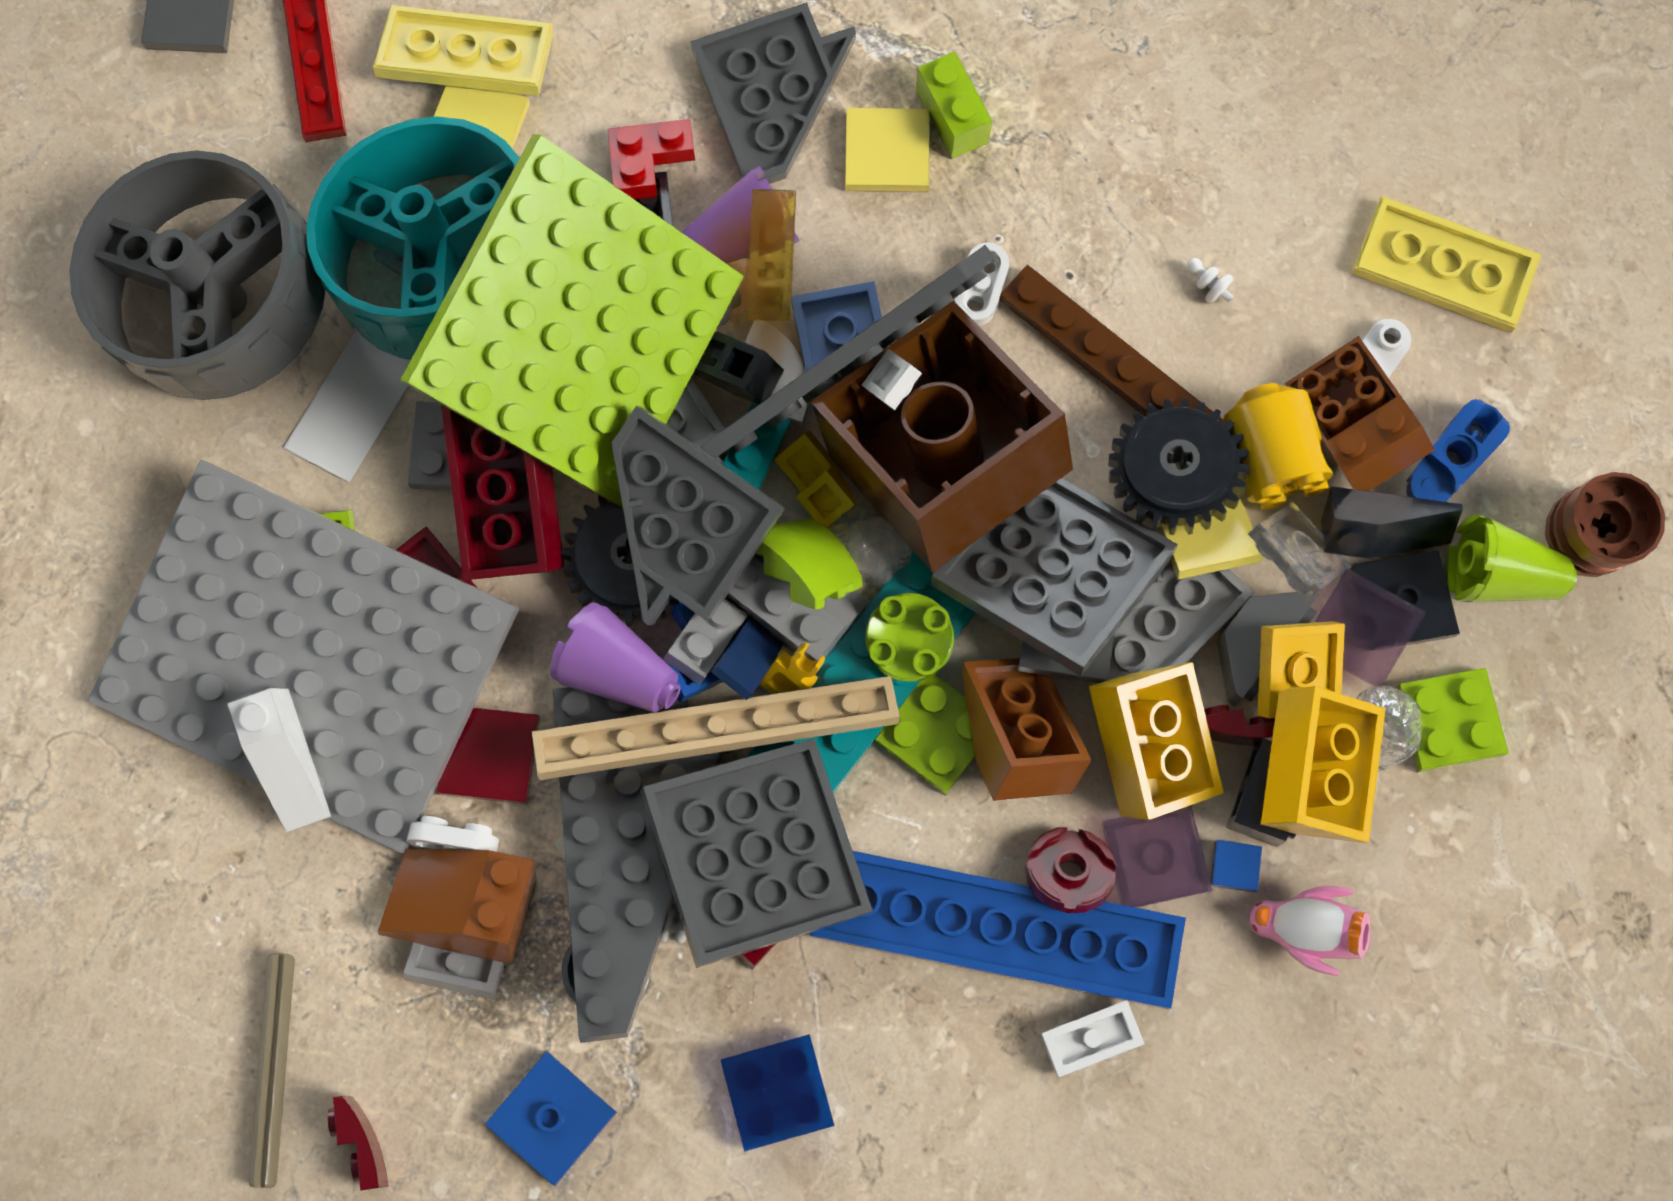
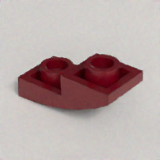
[1204,705,1275,746]
[327,1096,389,1191]

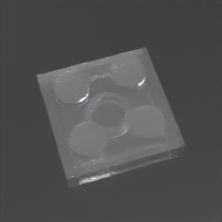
[1248,502,1352,600]

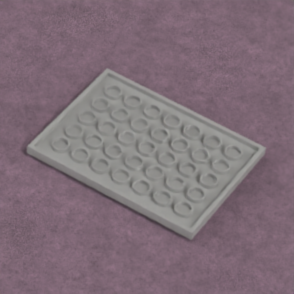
[87,459,520,853]

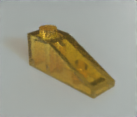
[744,189,796,321]

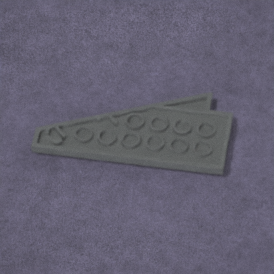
[553,687,723,1043]

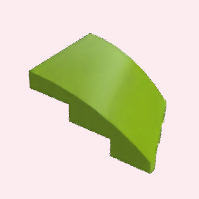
[756,518,862,610]

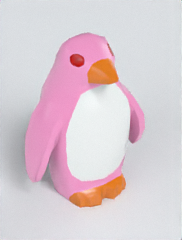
[1249,886,1371,976]

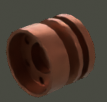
[1545,472,1665,577]

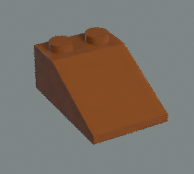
[960,658,1091,801]
[378,849,537,964]

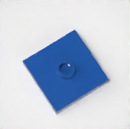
[485,1051,618,1186]

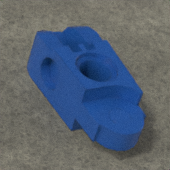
[1406,399,1510,502]

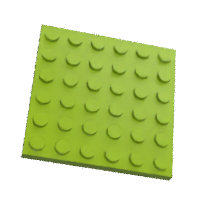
[400,134,744,507]

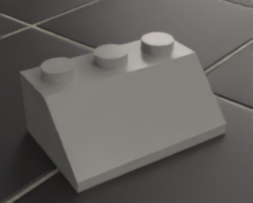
[725,553,871,661]

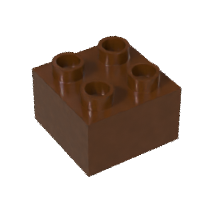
[811,300,1073,573]

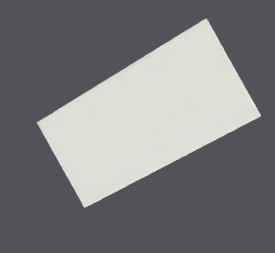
[283,330,411,483]

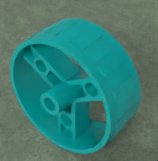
[306,116,520,360]

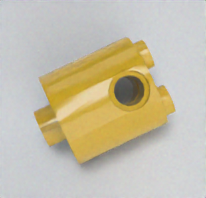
[1223,383,1333,510]

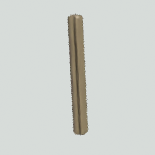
[249,953,295,1188]

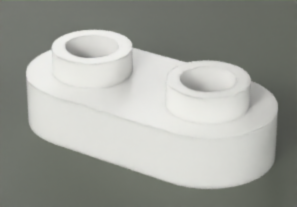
[955,242,1009,326]
[1363,319,1411,378]
[406,816,499,852]

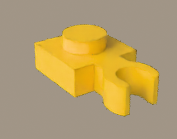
[759,642,825,694]

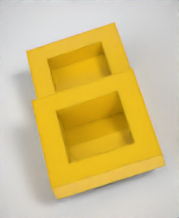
[774,430,857,527]

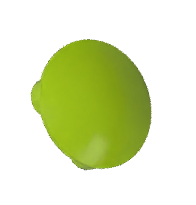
[865,593,954,682]

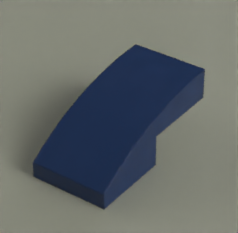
[711,616,783,700]

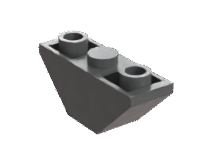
[1217,590,1319,707]

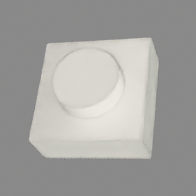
[862,349,922,410]

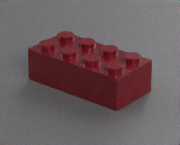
[441,404,564,581]

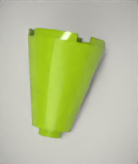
[1444,514,1577,602]

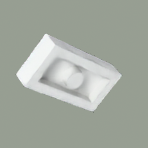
[1040,1000,1145,1078]

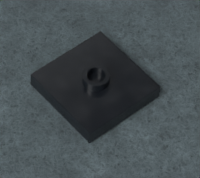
[1350,550,1460,652]

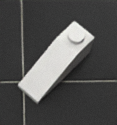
[228,688,331,832]

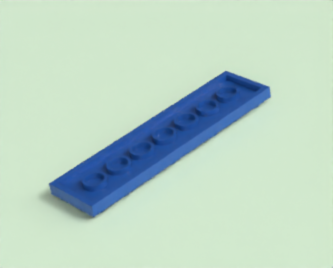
[810,851,1186,1010]

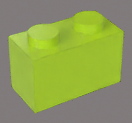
[916,51,992,159]

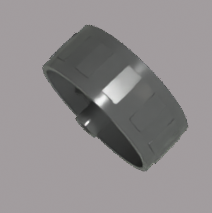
[69,150,326,400]

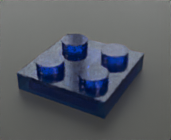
[720,1034,835,1152]

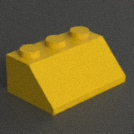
[1089,662,1224,820]
[1261,686,1386,843]

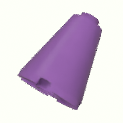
[682,166,800,263]
[550,602,681,712]

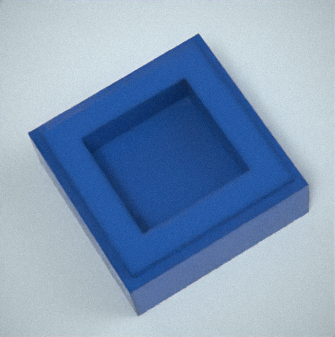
[1210,840,1262,893]

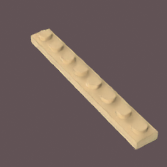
[532,676,900,780]

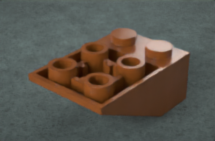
[1284,336,1435,491]

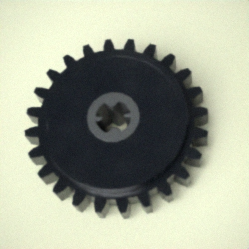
[1108,398,1250,535]
[561,496,680,627]

